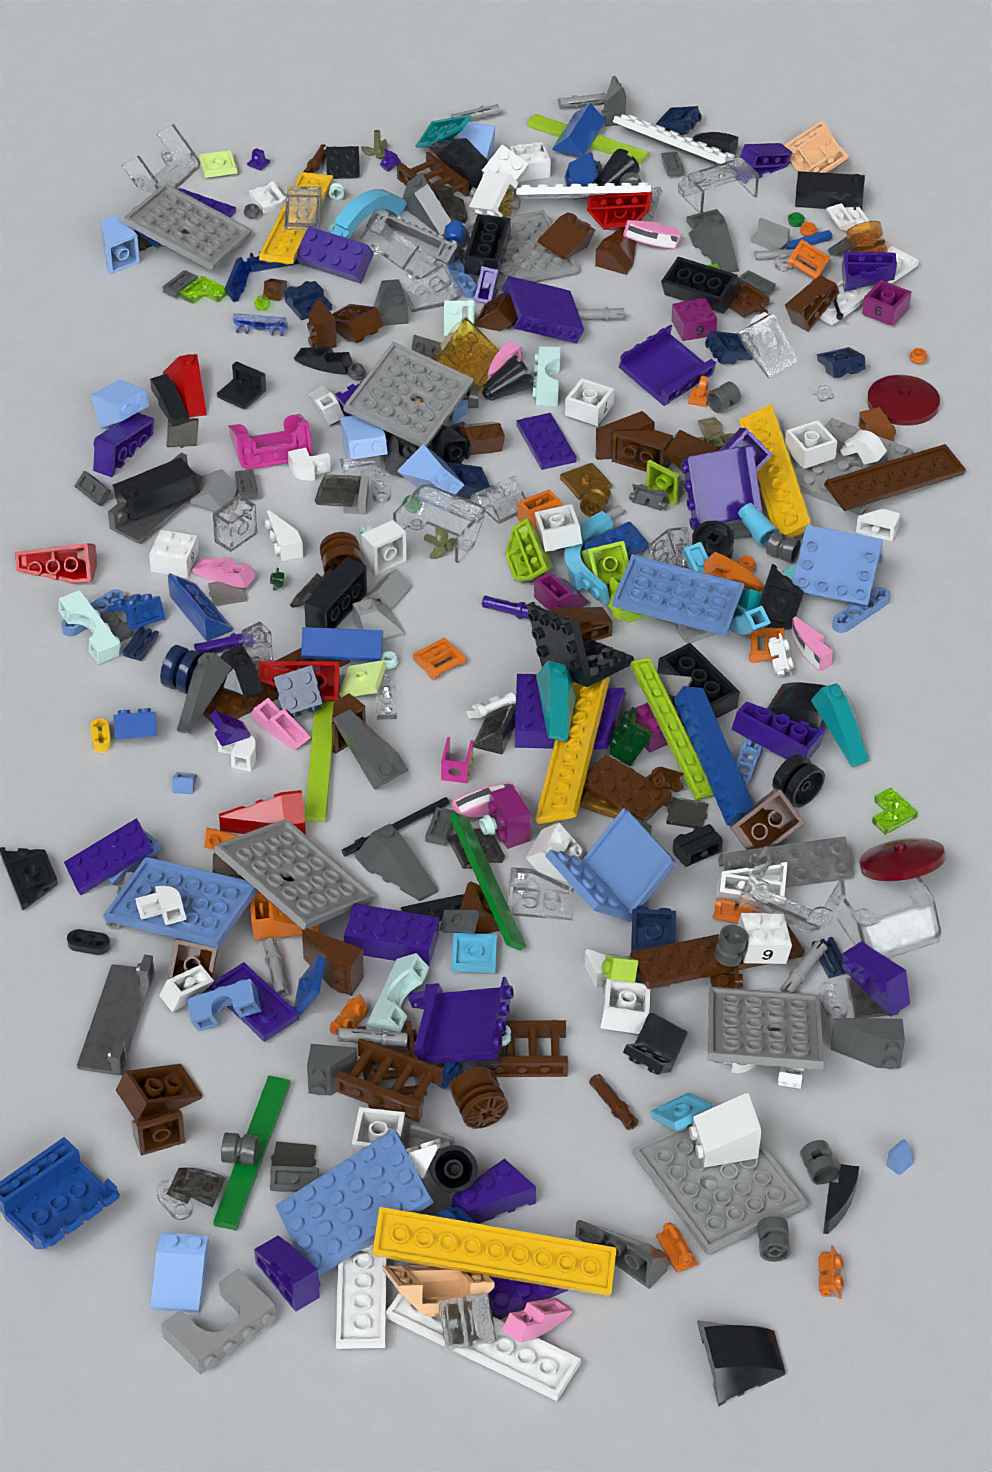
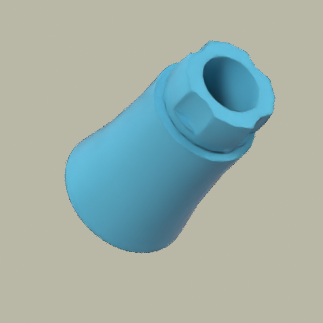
[738,503,779,547]

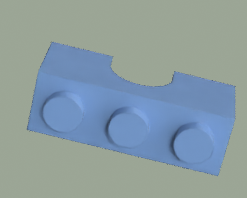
[187,979,261,1032]

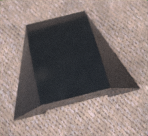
[767,682,845,729]
[697,1320,786,1406]

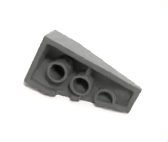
[373,279,408,326]
[575,1220,668,1289]

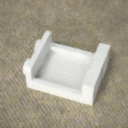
[469,172,518,217]

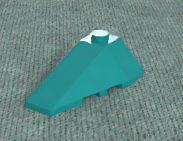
[415,114,472,148]
[536,661,576,742]
[811,683,869,767]

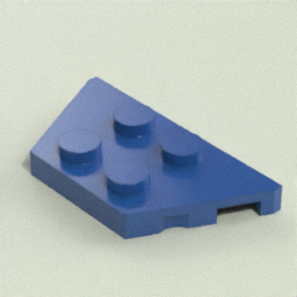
[584,521,649,558]

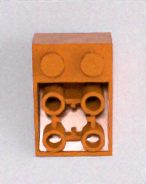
[517,489,563,532]
[250,891,319,941]

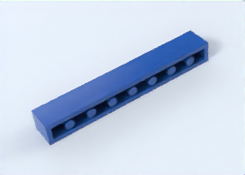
[673,686,754,826]

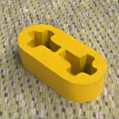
[90,718,111,753]

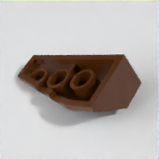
[595,229,637,275]

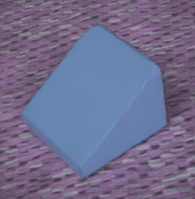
[449,400,469,423]
[172,772,197,794]
[887,1139,914,1175]

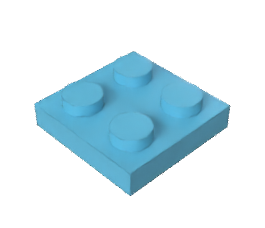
[451,933,497,973]
[651,1093,713,1131]

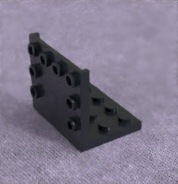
[527,602,634,687]

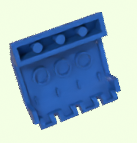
[0,1137,120,1249]

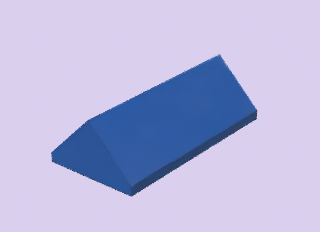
[553,102,605,156]
[168,573,233,641]
[301,627,384,661]

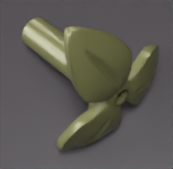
[361,130,388,158]
[424,526,456,559]

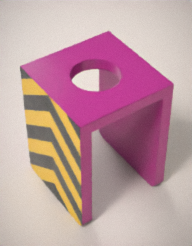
[441,737,474,784]

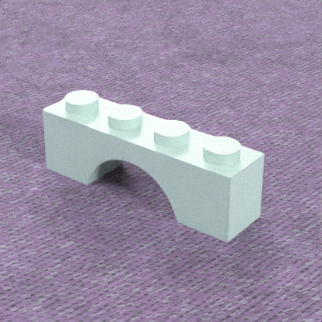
[533,346,560,406]
[58,590,121,665]
[367,953,429,1033]

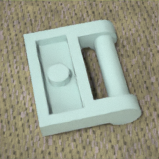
[444,300,476,337]

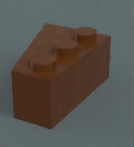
[785,275,840,332]
[550,607,613,641]

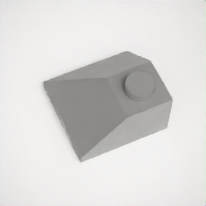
[353,599,404,641]

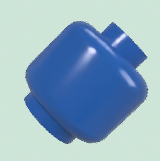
[444,221,466,246]

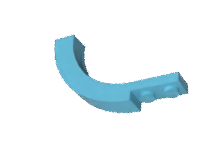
[331,189,407,239]
[564,511,613,605]
[682,542,771,635]

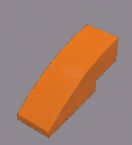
[704,552,764,592]

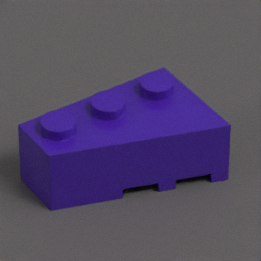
[734,143,792,183]
[842,252,897,292]
[842,941,910,1017]
[452,1158,536,1224]
[254,1235,321,1312]

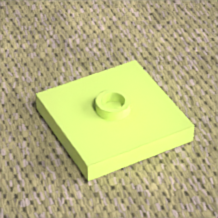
[198,150,237,178]
[339,660,386,698]

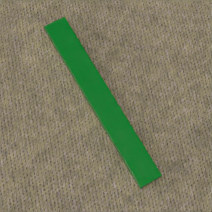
[449,812,526,951]
[213,1075,290,1231]

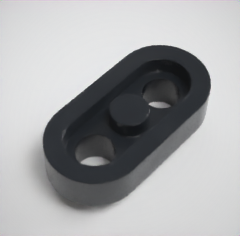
[67,929,110,955]

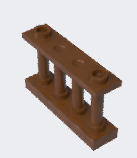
[397,152,469,202]
[357,1020,427,1109]
[477,1020,568,1077]
[335,1038,442,1123]

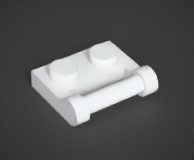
[249,181,288,213]
[466,692,516,719]

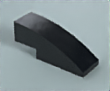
[692,132,738,153]
[294,347,354,374]
[150,374,190,426]
[823,1164,859,1234]

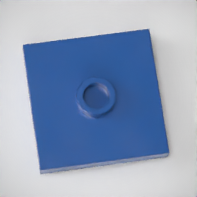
[294,956,325,1016]

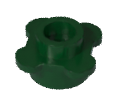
[270,567,284,591]

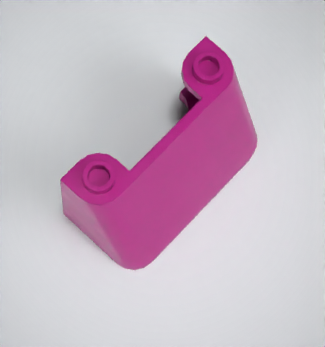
[228,414,312,469]

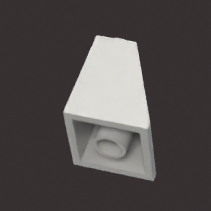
[689,1093,761,1168]

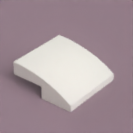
[826,203,871,231]

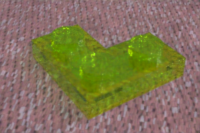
[180,276,229,304]
[872,787,918,835]

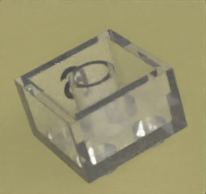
[212,495,258,552]

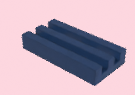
[123,626,159,661]
[812,937,847,978]

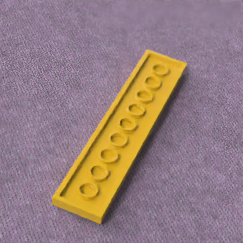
[259,172,333,265]
[739,404,813,538]
[535,677,610,825]
[371,1207,616,1297]

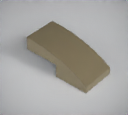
[698,417,724,437]

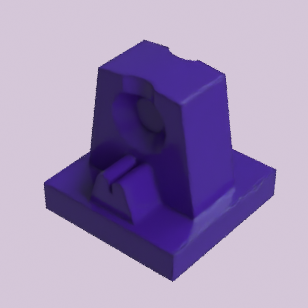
[247,148,270,171]
[380,149,401,172]
[409,984,430,1010]

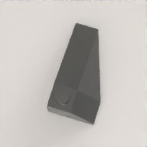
[601,76,626,126]
[402,172,452,236]
[689,215,739,273]
[177,653,232,734]
[332,709,409,790]
[355,823,438,901]

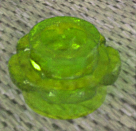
[254,295,270,312]

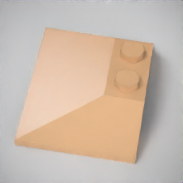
[784,120,849,173]
[383,1264,494,1317]

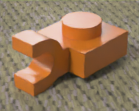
[688,376,710,407]

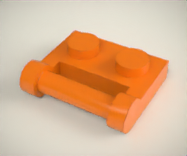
[786,239,831,280]
[748,628,784,663]
[413,637,466,680]

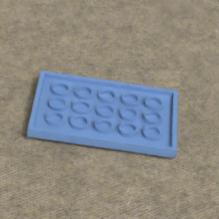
[612,554,745,636]
[104,857,258,949]
[275,1129,434,1277]

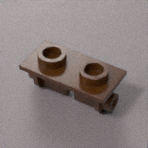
[646,766,684,792]

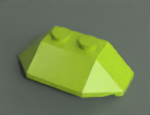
[505,518,553,582]

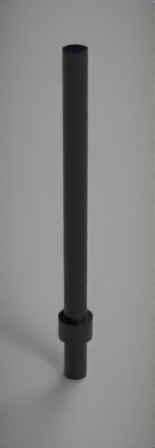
[341,797,449,857]

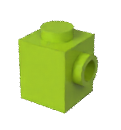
[601,954,638,982]

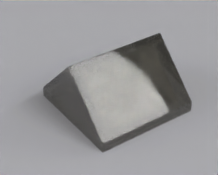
[474,705,516,755]

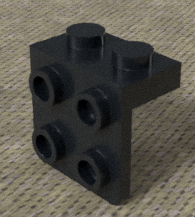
[326,146,360,179]
[217,361,266,409]
[623,1013,688,1075]

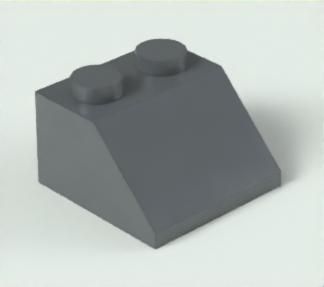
[307,1044,357,1096]

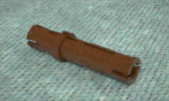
[303,144,328,173]
[589,1074,638,1130]

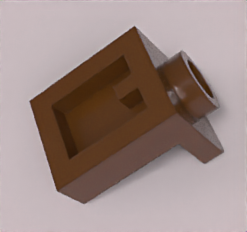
[263,278,287,301]
[710,966,743,989]

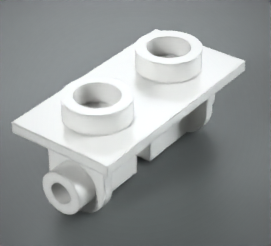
[768,633,795,677]

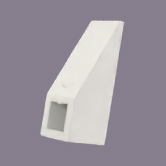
[308,386,345,426]
[264,510,303,562]

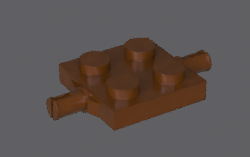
[729,283,770,317]

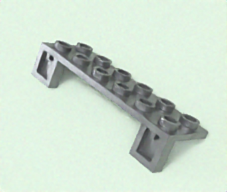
[365,209,466,265]
[108,452,203,543]
[718,836,853,888]
[77,954,155,1075]

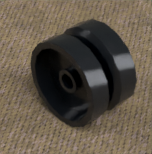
[692,520,734,559]
[772,754,825,808]

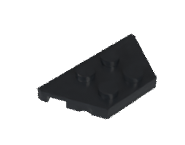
[758,564,804,630]
[0,847,58,910]

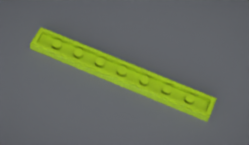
[527,114,649,164]
[630,657,714,801]
[305,701,335,821]

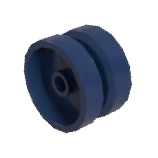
[160,645,204,694]

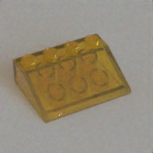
[431,317,500,391]

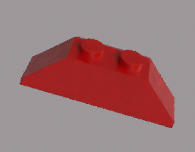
[587,192,653,230]

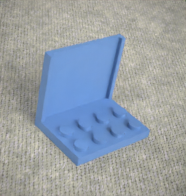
[793,524,884,607]
[545,808,677,922]

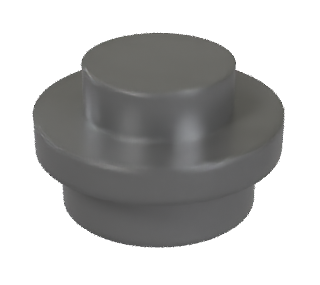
[244,204,261,219]
[348,363,366,380]

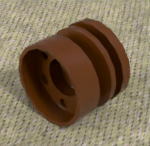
[319,532,364,577]
[450,1067,508,1129]

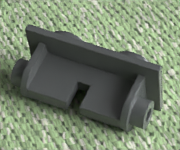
[411,335,449,361]
[629,484,670,511]

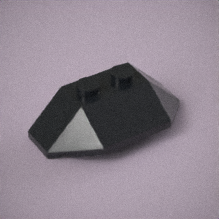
[430,138,488,191]
[219,646,263,698]

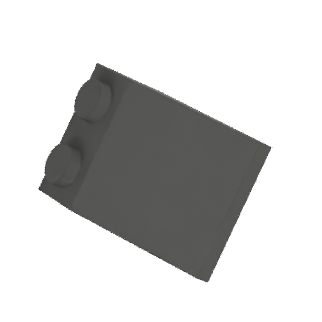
[384,434,435,478]
[831,1018,905,1069]

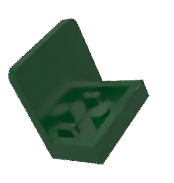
[609,707,653,766]

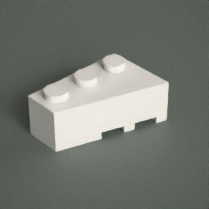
[715,862,787,911]

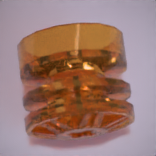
[846,221,888,252]

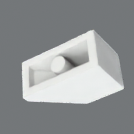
[856,509,900,541]
[159,965,214,1012]

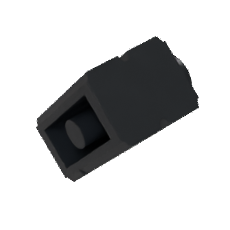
[673,824,723,868]

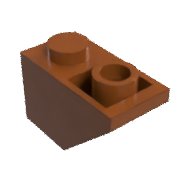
[858,407,896,442]

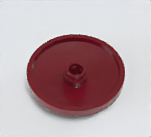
[867,375,940,426]
[859,838,946,881]

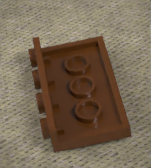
[583,754,671,822]

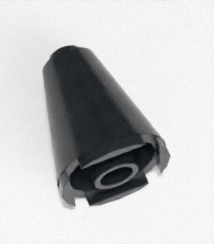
[595,149,640,186]
[482,355,533,401]
[431,425,472,464]
[430,1145,478,1193]

